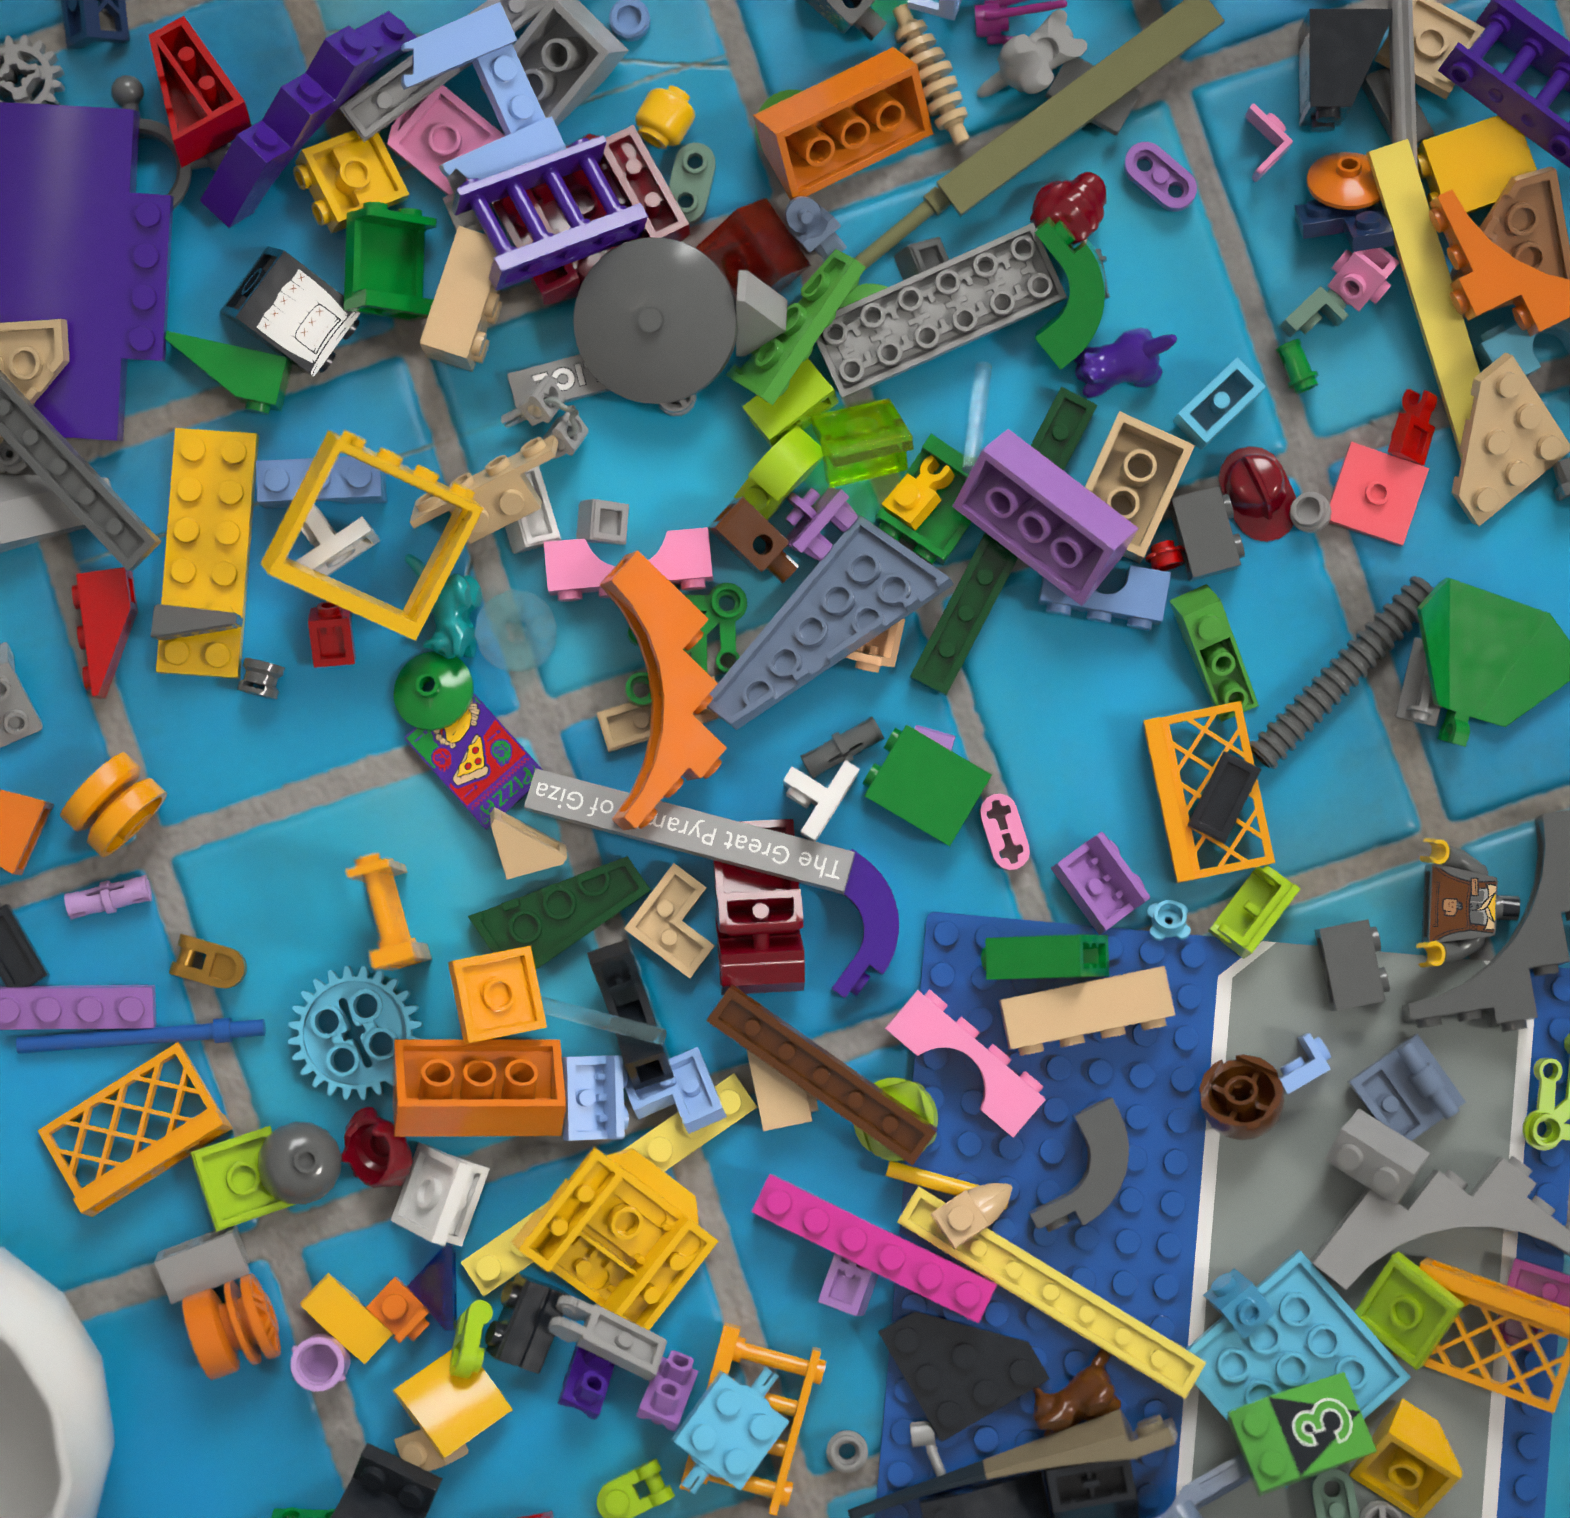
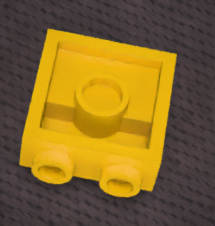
[293,130,410,234]

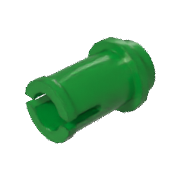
[1276,339,1319,394]

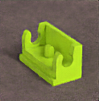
[742,358,839,448]
[1208,865,1301,959]

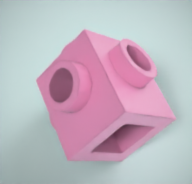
[1327,248,1400,311]

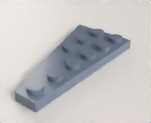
[707,514,954,730]

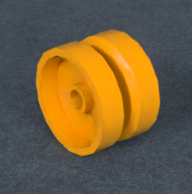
[60,752,167,857]

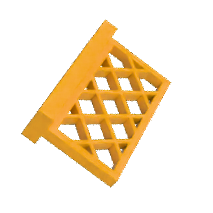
[1143,701,1275,883]
[37,1042,233,1217]
[1393,1257,1570,1413]

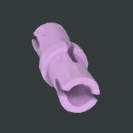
[64,875,152,920]

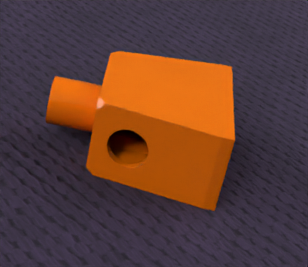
[0,789,54,875]

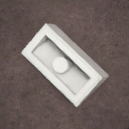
[505,466,561,554]

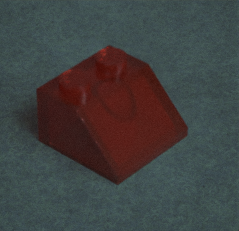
[695,198,811,299]

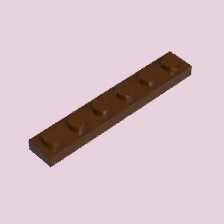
[706,985,938,1166]

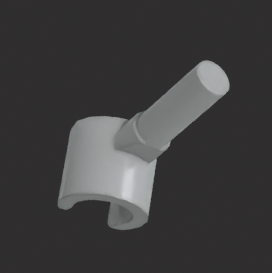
[910,1421,946,1477]

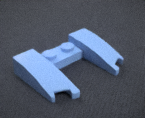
[401,2,566,180]

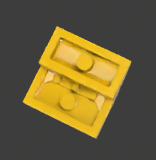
[392,1349,513,1459]

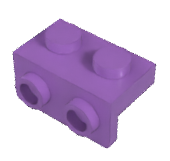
[1051,832,1150,935]

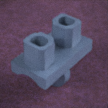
[785,196,847,261]

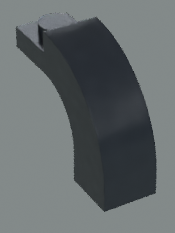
[587,939,674,1090]

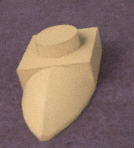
[931,1183,1012,1250]

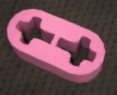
[979,794,1030,871]

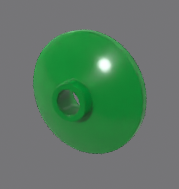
[393,651,474,731]

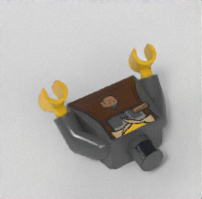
[1416,838,1520,968]

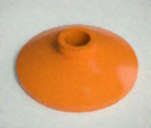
[1307,152,1381,210]

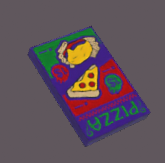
[404,693,543,830]

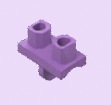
[785,486,858,561]
[636,1350,699,1432]

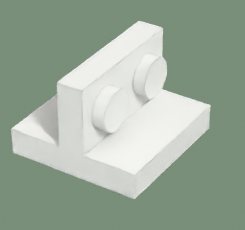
[296,504,381,576]
[783,760,859,842]
[391,1142,490,1247]

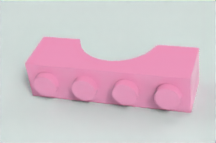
[544,527,713,602]
[885,990,1046,1138]

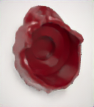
[1030,172,1107,246]
[341,1107,413,1188]

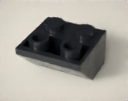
[1044,1459,1139,1518]

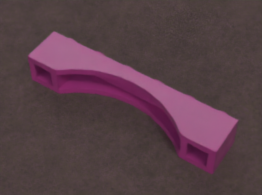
[751,1174,997,1323]

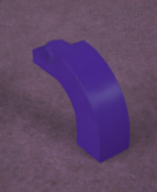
[831,849,899,998]

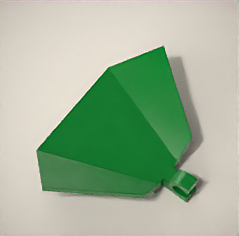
[1417,578,1570,747]

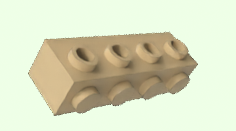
[999,966,1175,1056]

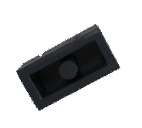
[485,1273,571,1374]

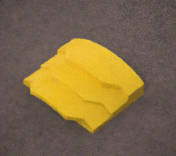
[511,1147,719,1330]

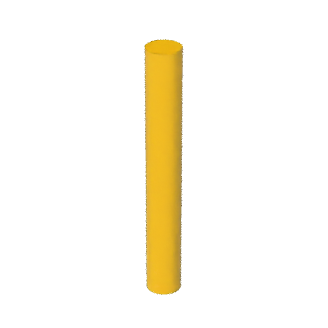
[885,1161,1009,1210]

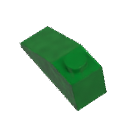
[165,331,292,415]

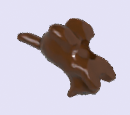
[1033,1348,1121,1437]

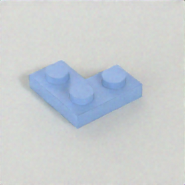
[625,1047,727,1134]

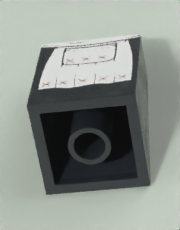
[1299,9,1392,132]
[220,246,360,376]

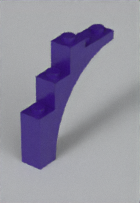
[200,11,417,228]

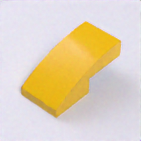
[300,1273,393,1364]

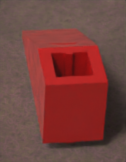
[72,567,138,699]

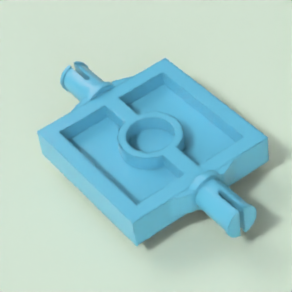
[671,1366,790,1494]

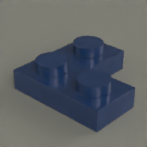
[1294,199,1394,252]

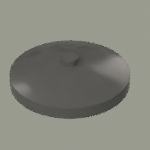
[573,237,738,404]

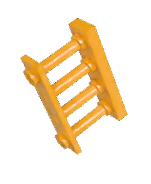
[346,853,432,971]
[679,1322,827,1516]

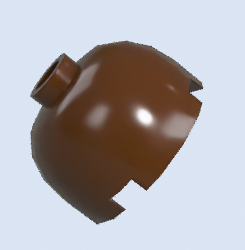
[1199,1054,1284,1141]

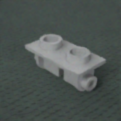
[1395,637,1441,727]

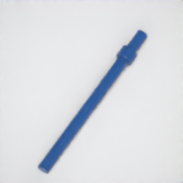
[16,1017,266,1054]

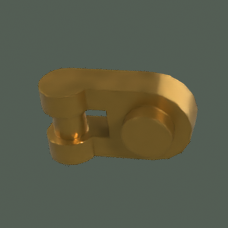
[169,933,247,988]

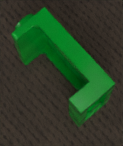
[344,202,437,321]
[875,434,975,565]
[862,724,992,846]

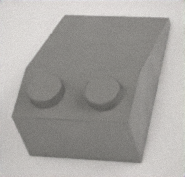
[480,0,629,126]

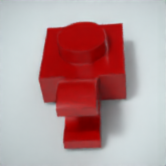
[1387,389,1437,466]

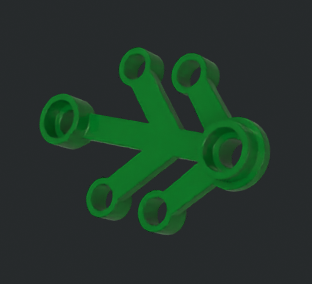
[625,583,747,707]

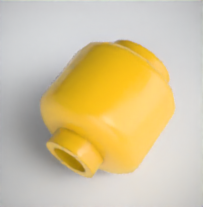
[635,85,695,150]

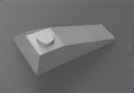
[0,474,112,553]

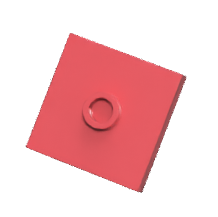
[1329,442,1429,547]

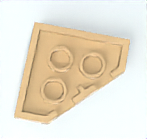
[0,319,69,444]
[1452,352,1570,526]

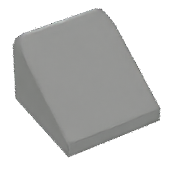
[576,499,629,545]

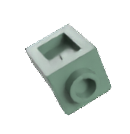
[1280,286,1349,338]

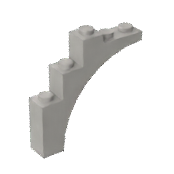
[1310,1156,1570,1290]

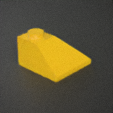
[1349,1398,1463,1518]

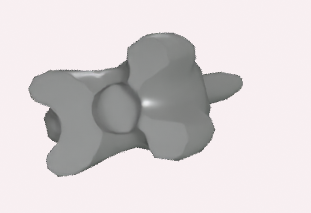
[977,9,1087,98]

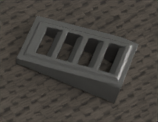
[151,604,243,641]

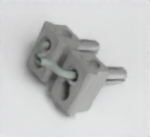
[501,375,589,459]

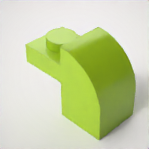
[734,425,828,520]

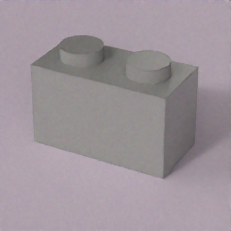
[1324,1108,1431,1205]

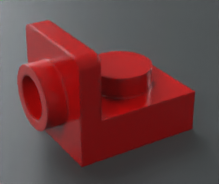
[308,601,356,668]

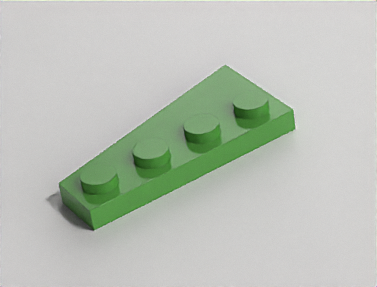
[726,249,866,405]

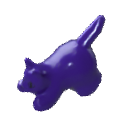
[1073,327,1177,399]

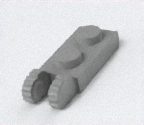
[548,1295,667,1381]

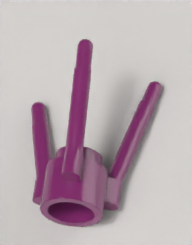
[974,0,1068,45]

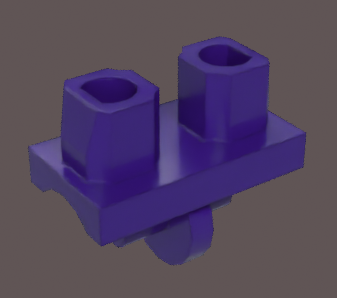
[558,1342,615,1420]

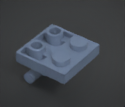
[1348,1034,1466,1141]

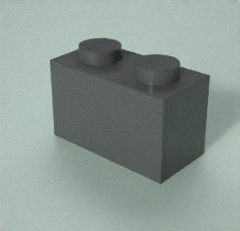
[1168,486,1245,582]
[1314,919,1390,1011]

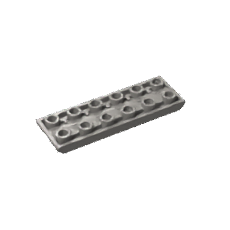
[816,223,1067,399]

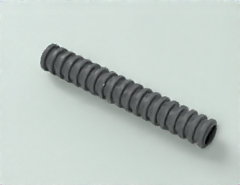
[1250,576,1434,769]

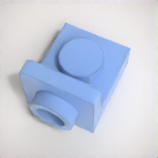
[1279,1033,1331,1094]

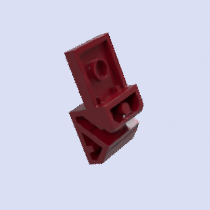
[713,819,805,995]

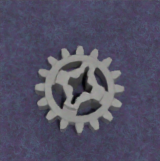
[0,35,65,105]

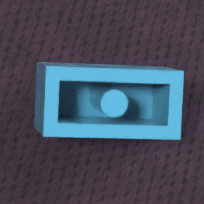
[1173,357,1266,450]

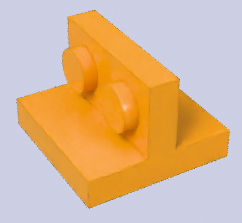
[448,946,547,1044]

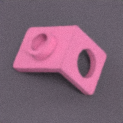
[1245,103,1293,182]

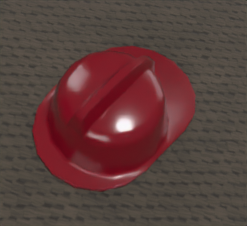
[1219,446,1296,542]

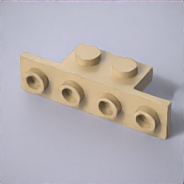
[410,435,559,544]

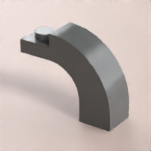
[1028,1097,1129,1232]

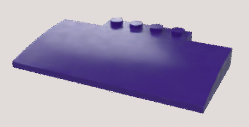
[0,102,174,441]

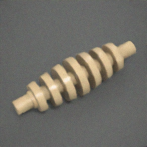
[892,4,970,146]

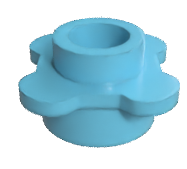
[1147,900,1191,941]

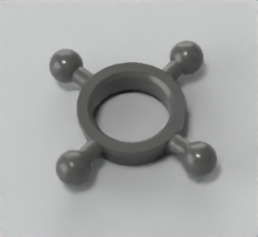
[111,75,231,210]

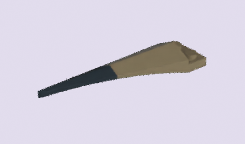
[847,1409,1178,1518]

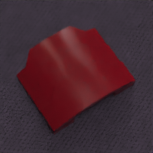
[491,125,690,305]

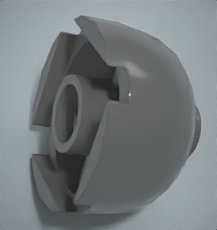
[258,1121,342,1204]

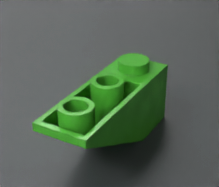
[1169,584,1259,722]

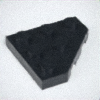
[878,1310,1050,1442]

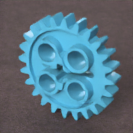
[288,966,423,1100]

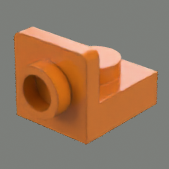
[366,1276,432,1344]

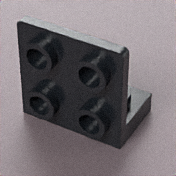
[331,1442,443,1518]

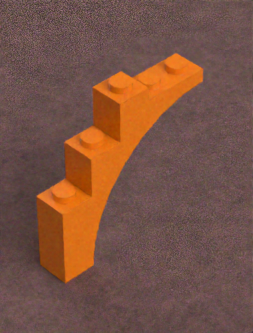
[1429,189,1570,337]
[599,550,727,830]

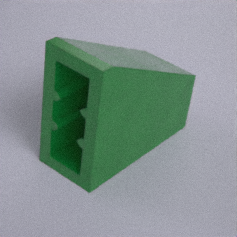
[981,935,1110,980]

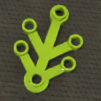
[1522,1033,1570,1150]

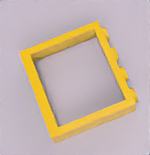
[260,430,484,641]

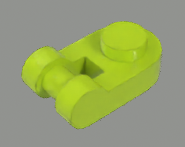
[450,1300,493,1379]
[597,1458,675,1518]

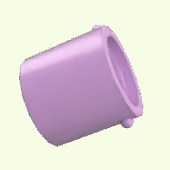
[291,1333,351,1392]

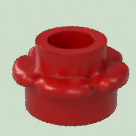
[1145,540,1185,572]

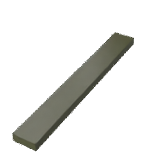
[936,0,1225,217]

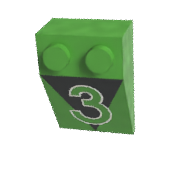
[1227,1372,1377,1497]

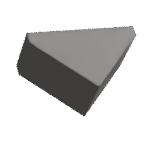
[736,270,788,356]

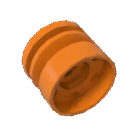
[183,1273,281,1380]

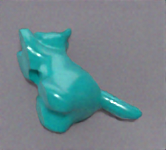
[405,554,482,659]

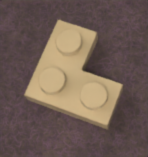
[624,863,715,979]

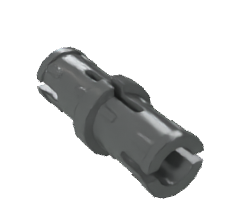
[800,716,885,779]

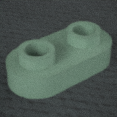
[669,143,716,225]
[1310,1468,1360,1518]

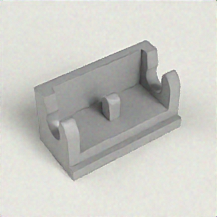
[154,1225,250,1304]

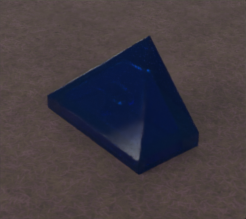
[407,1243,457,1330]

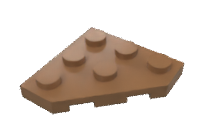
[1450,166,1570,318]

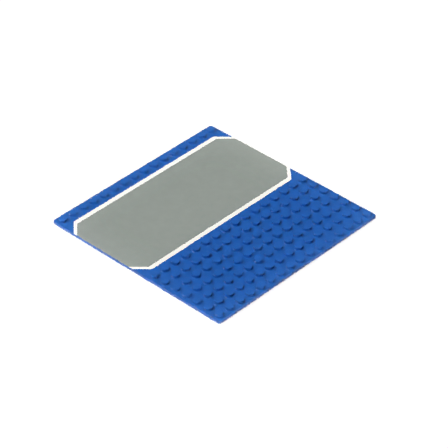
[875,912,1570,1518]

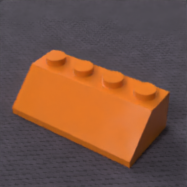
[753,47,933,200]
[393,1039,566,1137]

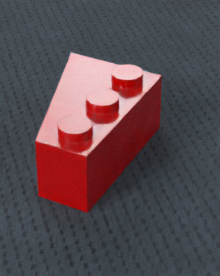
[148,16,252,168]

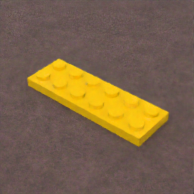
[156,428,259,679]

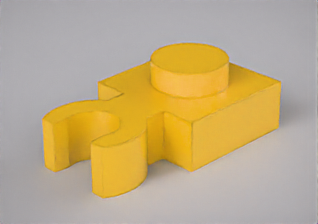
[881,455,955,531]

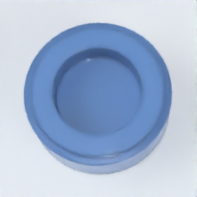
[609,0,650,41]

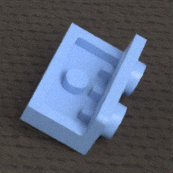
[562,1055,629,1141]

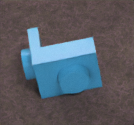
[1203,1268,1274,1338]

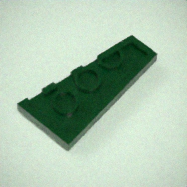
[468,856,651,970]

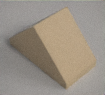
[490,807,567,880]

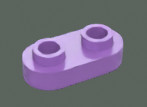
[1124,142,1197,212]

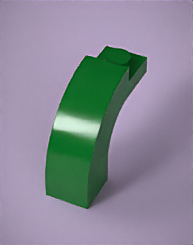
[1035,217,1105,370]

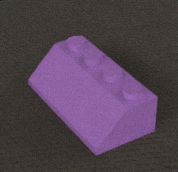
[952,429,1139,606]

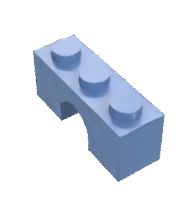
[256,456,387,508]
[1038,565,1171,630]

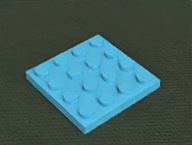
[1186,1249,1411,1488]

